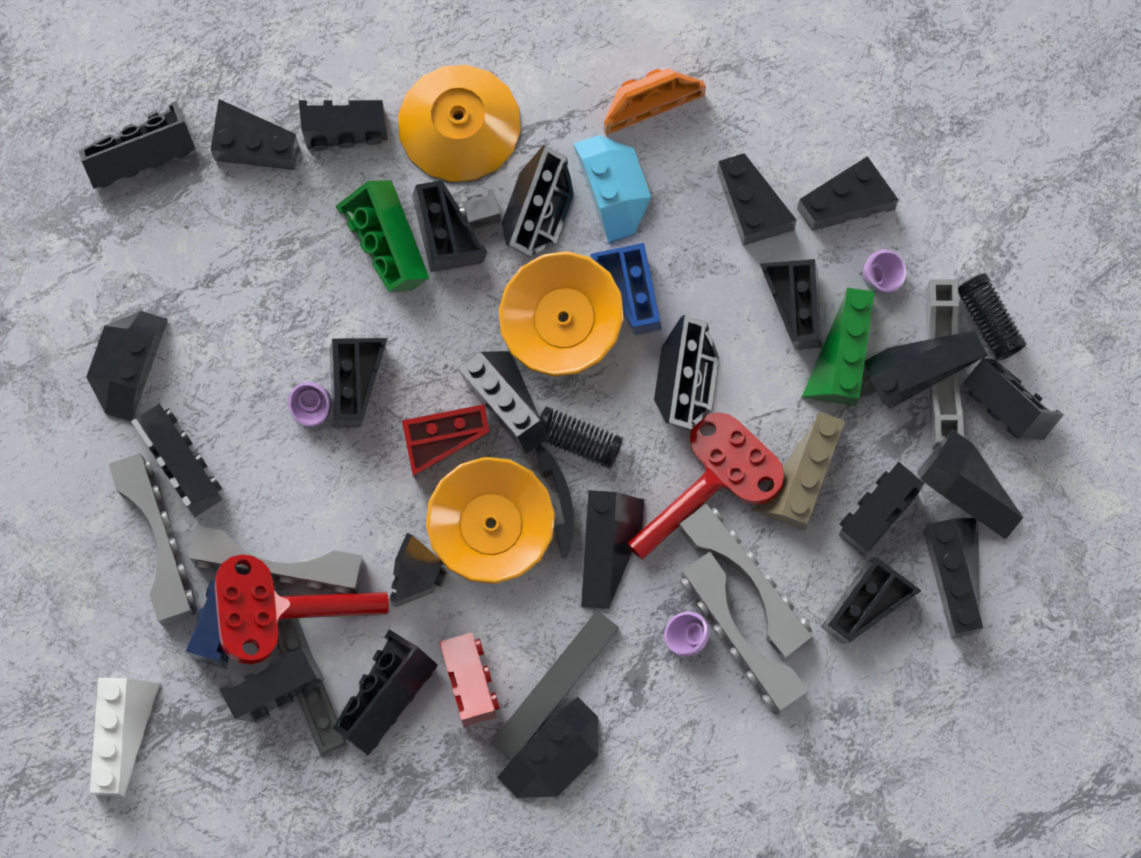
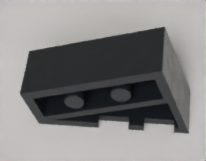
[717,153,797,246]
[330,338,388,428]
[821,557,922,644]

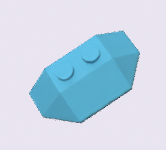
[573,135,652,244]

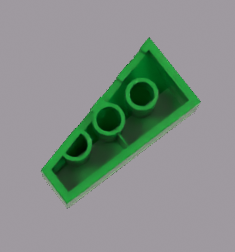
[335,180,429,292]
[801,287,875,406]

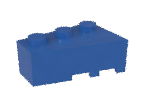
[590,243,662,335]

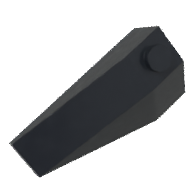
[865,331,988,409]
[917,428,1023,539]
[581,490,644,609]
[389,533,447,607]

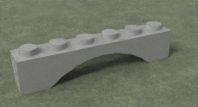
[926,279,964,450]
[109,453,196,626]
[679,504,812,661]
[189,525,364,594]
[680,552,808,714]

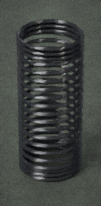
[958,273,1027,361]
[540,406,623,470]

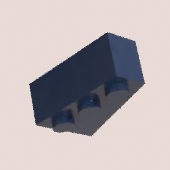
[186,577,230,669]

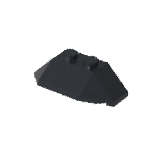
[502,145,574,257]
[86,311,168,422]
[654,315,719,430]
[497,697,598,798]

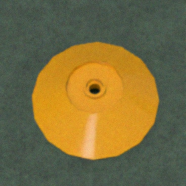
[398,65,521,182]
[498,251,624,377]
[426,457,555,584]

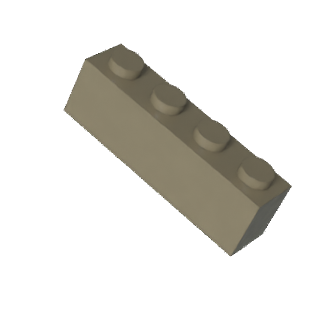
[752,412,845,531]

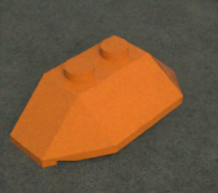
[604,68,706,136]

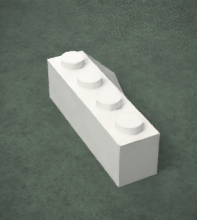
[90,677,161,797]

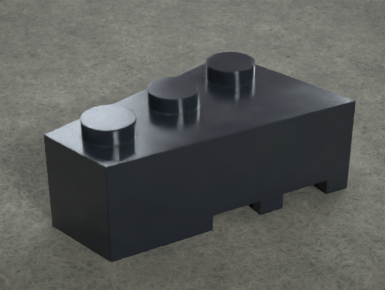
[210,99,299,170]
[298,100,388,151]
[797,156,899,231]
[412,180,487,273]
[760,259,822,350]
[963,358,1064,440]
[839,462,925,556]
[219,648,324,723]

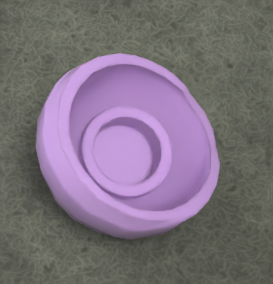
[862,249,906,294]
[288,382,333,427]
[664,611,710,657]

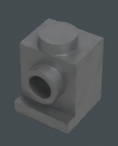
[459,188,501,229]

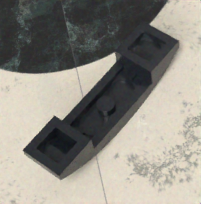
[535,444,573,557]

